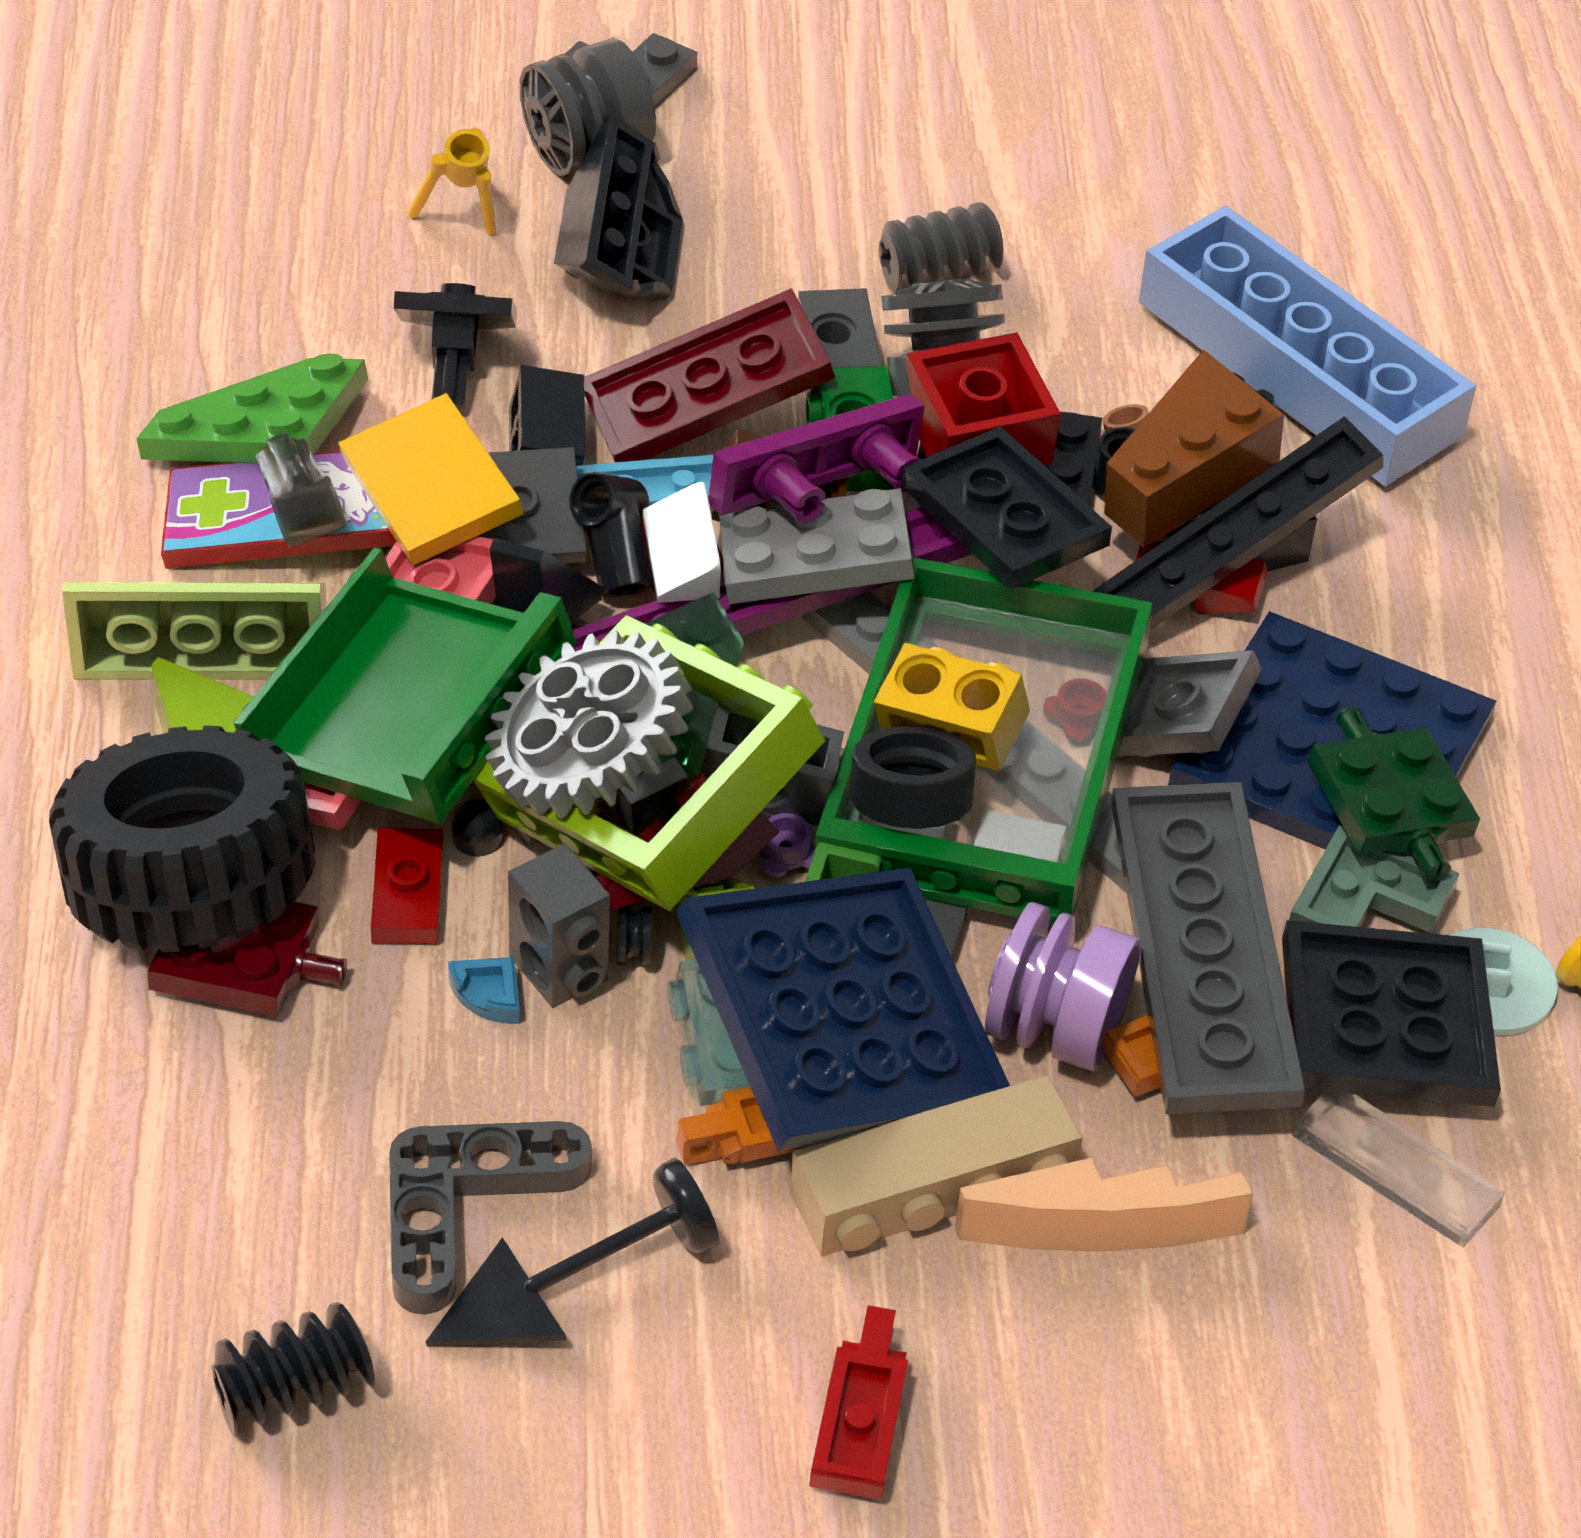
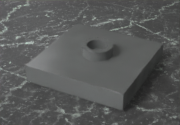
[478,447,586,563]

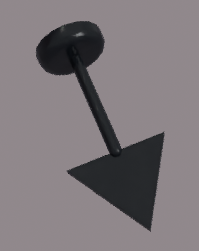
[425,1157,720,1347]

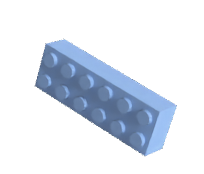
[1138,205,1476,487]

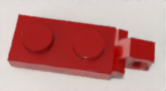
[809,1305,908,1500]

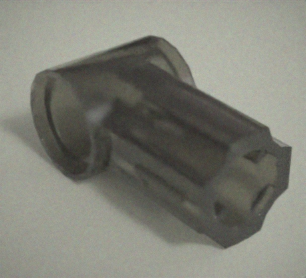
[256,433,347,548]

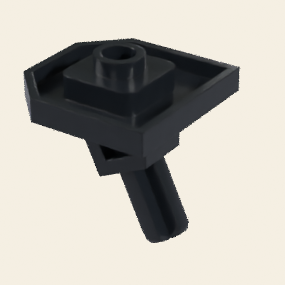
[394,283,517,410]

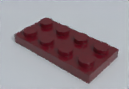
[584,288,836,463]

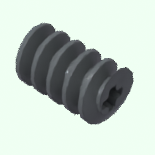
[879,202,1004,293]

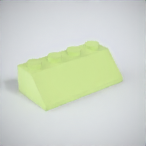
[62,582,327,680]

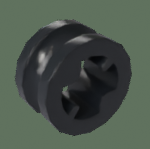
[617,906,652,965]

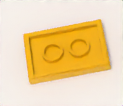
[338,393,524,566]

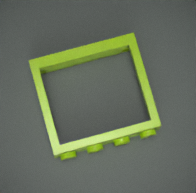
[473,615,826,911]

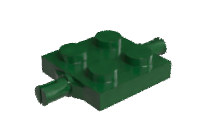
[1307,706,1480,882]

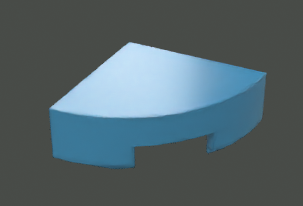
[448,957,520,1024]

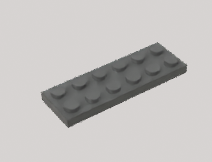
[1111,782,1305,1114]

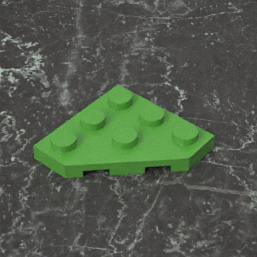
[136,353,369,465]

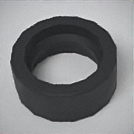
[850,726,976,829]

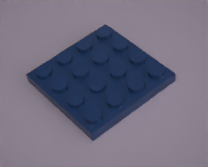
[1168,611,1497,850]
[676,868,1010,1151]

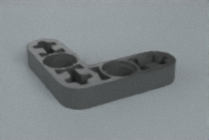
[389,1121,592,1315]

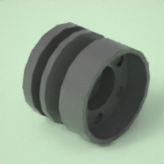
[519,37,656,176]
[881,279,1005,396]

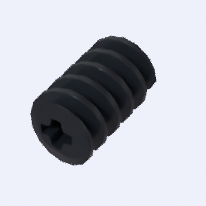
[211,1302,375,1435]

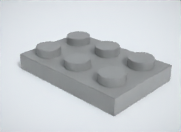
[719,488,914,604]

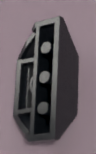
[554,115,683,299]

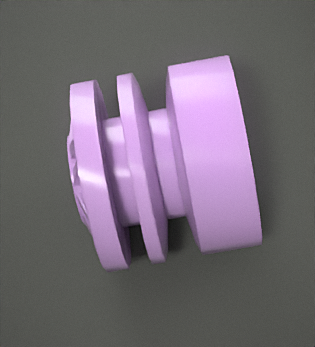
[985,902,1142,1072]

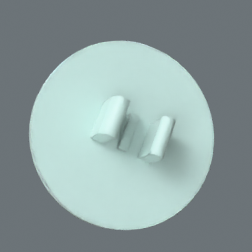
[1450,928,1558,1036]

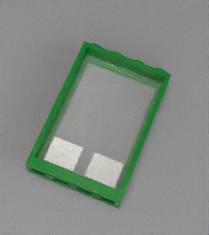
[816,557,1152,924]

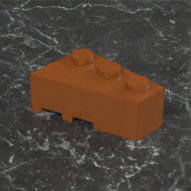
[1104,349,1284,547]

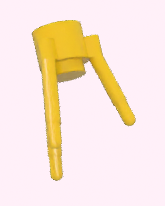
[408,128,496,235]

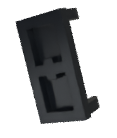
[509,365,585,466]

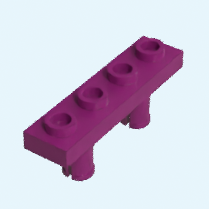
[708,393,925,524]

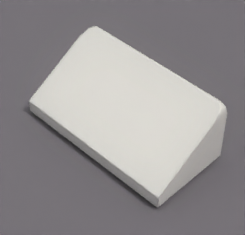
[643,482,721,603]

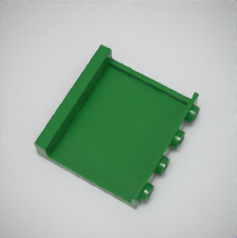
[233,547,577,824]

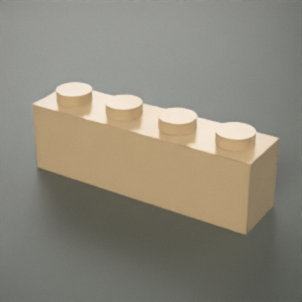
[790,1075,1083,1257]

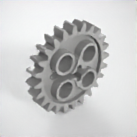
[485,630,693,818]

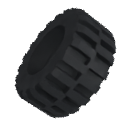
[49,725,316,952]

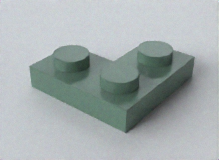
[1289,825,1459,933]

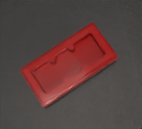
[371,828,443,944]

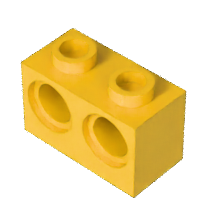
[874,643,1030,771]

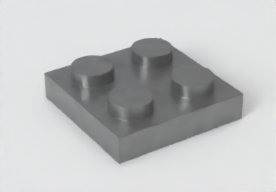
[1118,650,1262,757]

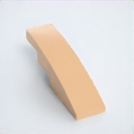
[955,1158,1253,1251]

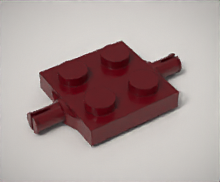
[147,902,348,1017]

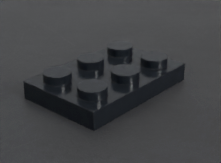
[901,426,1112,590]

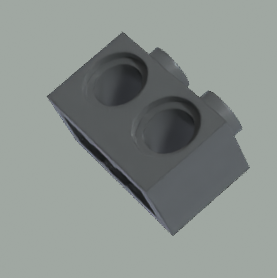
[508,843,610,1008]

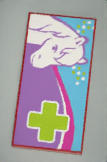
[161,451,396,569]

